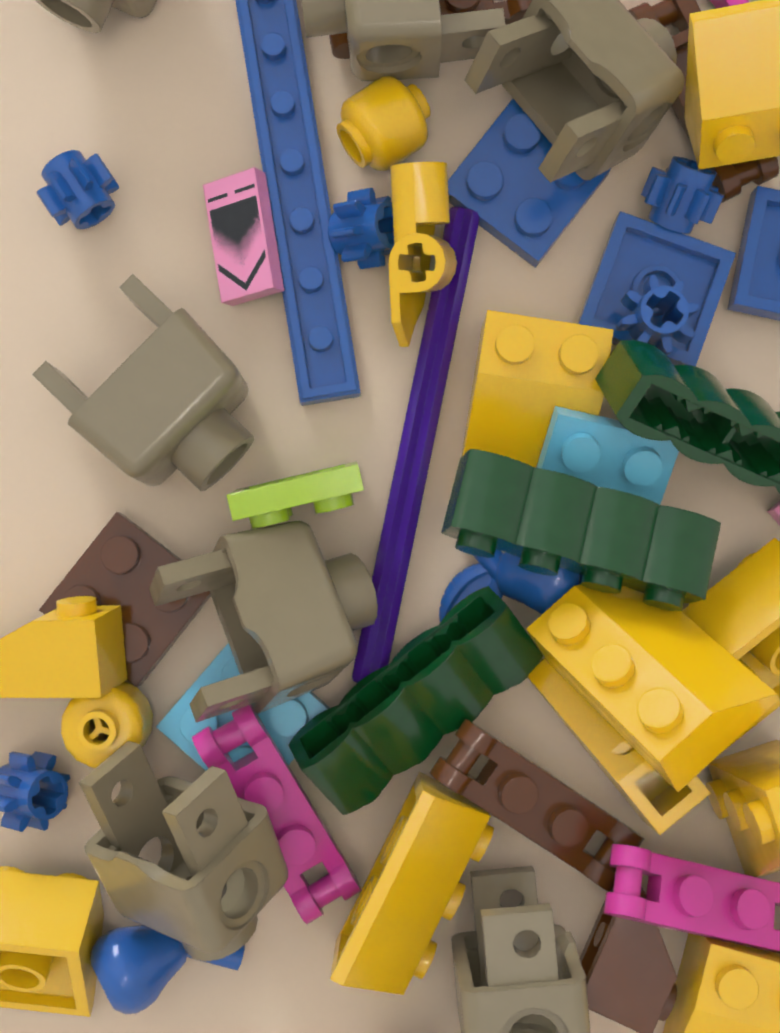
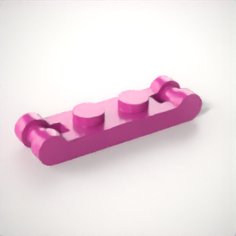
[192,704,362,925]
[604,844,780,953]

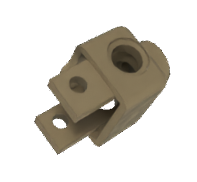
[301,0,506,81]
[464,0,685,183]
[32,274,254,491]
[149,521,378,723]
[79,741,288,961]
[451,866,590,1033]

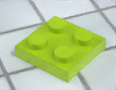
[226,461,364,529]

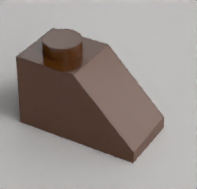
[579,886,677,1033]

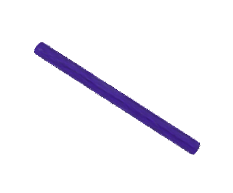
[352,207,480,683]

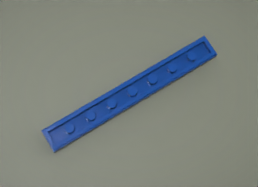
[235,0,361,406]

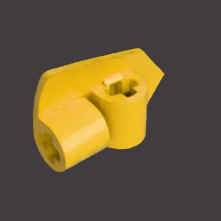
[388,161,457,347]

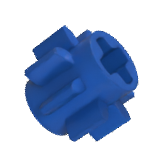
[36,150,119,229]
[641,156,724,234]
[328,188,394,269]
[616,275,700,356]
[0,751,70,832]

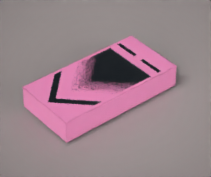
[203,167,284,306]

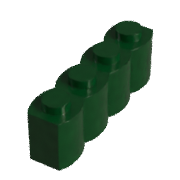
[595,340,780,493]
[441,449,721,611]
[288,586,543,815]

